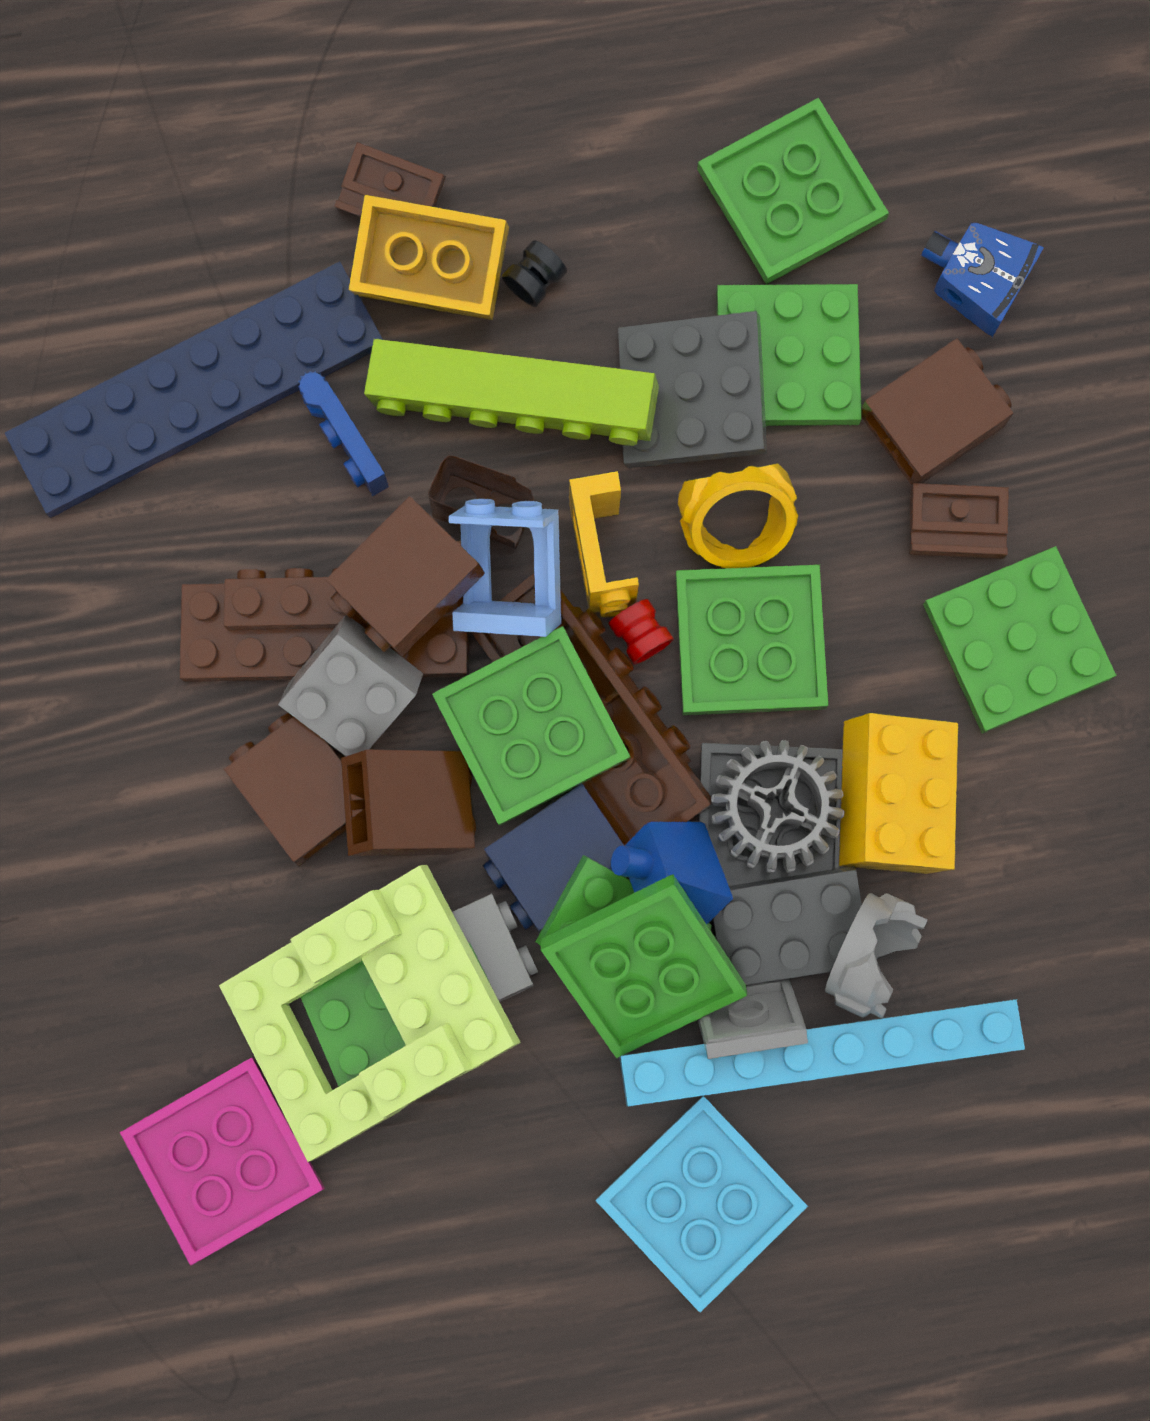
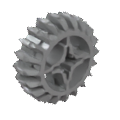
[711,740,844,874]

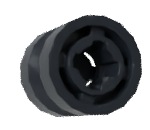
[502,240,567,307]

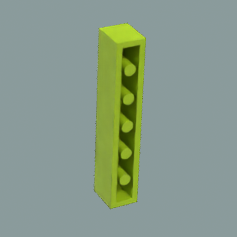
[364,339,659,446]

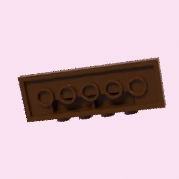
[180,568,469,682]
[471,573,712,846]

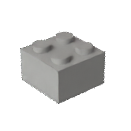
[278,615,423,756]

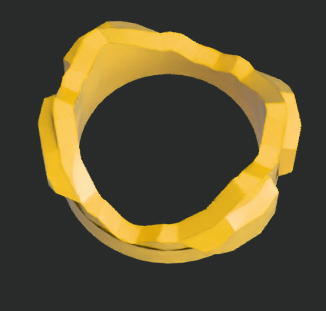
[678,464,798,568]

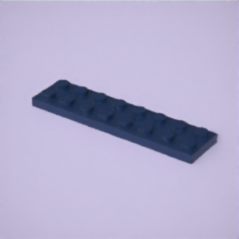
[5,261,383,518]

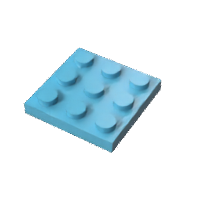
[595,1096,808,1312]

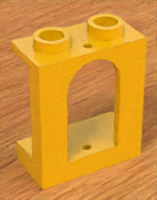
[569,471,639,617]

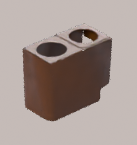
[428,456,534,549]

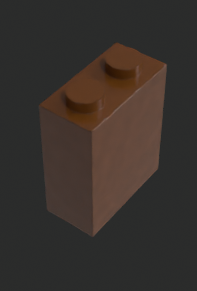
[861,338,1014,485]
[326,496,485,656]
[223,713,346,867]
[341,750,476,856]

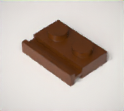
[334,142,446,217]
[909,483,1009,559]

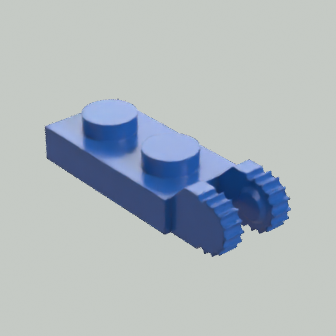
[298,371,389,496]

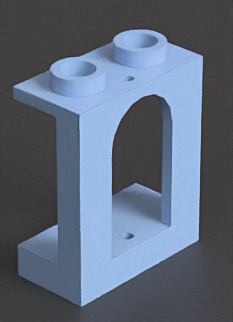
[449,499,561,637]

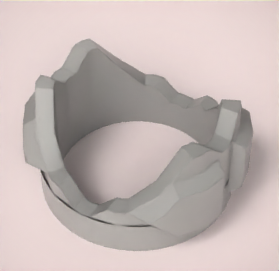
[825,893,928,1018]

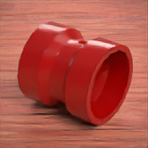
[608,599,674,665]

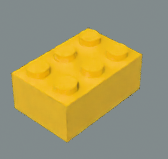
[349,195,509,320]
[839,713,958,874]

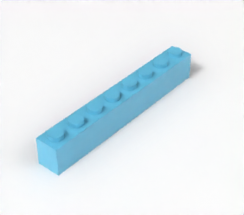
[619,999,1025,1106]

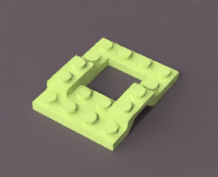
[219,865,521,1162]

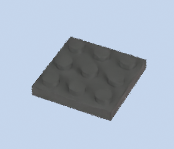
[618,311,767,468]
[698,743,844,886]

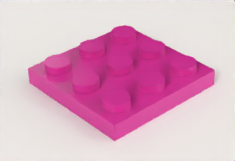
[120,1058,325,1266]

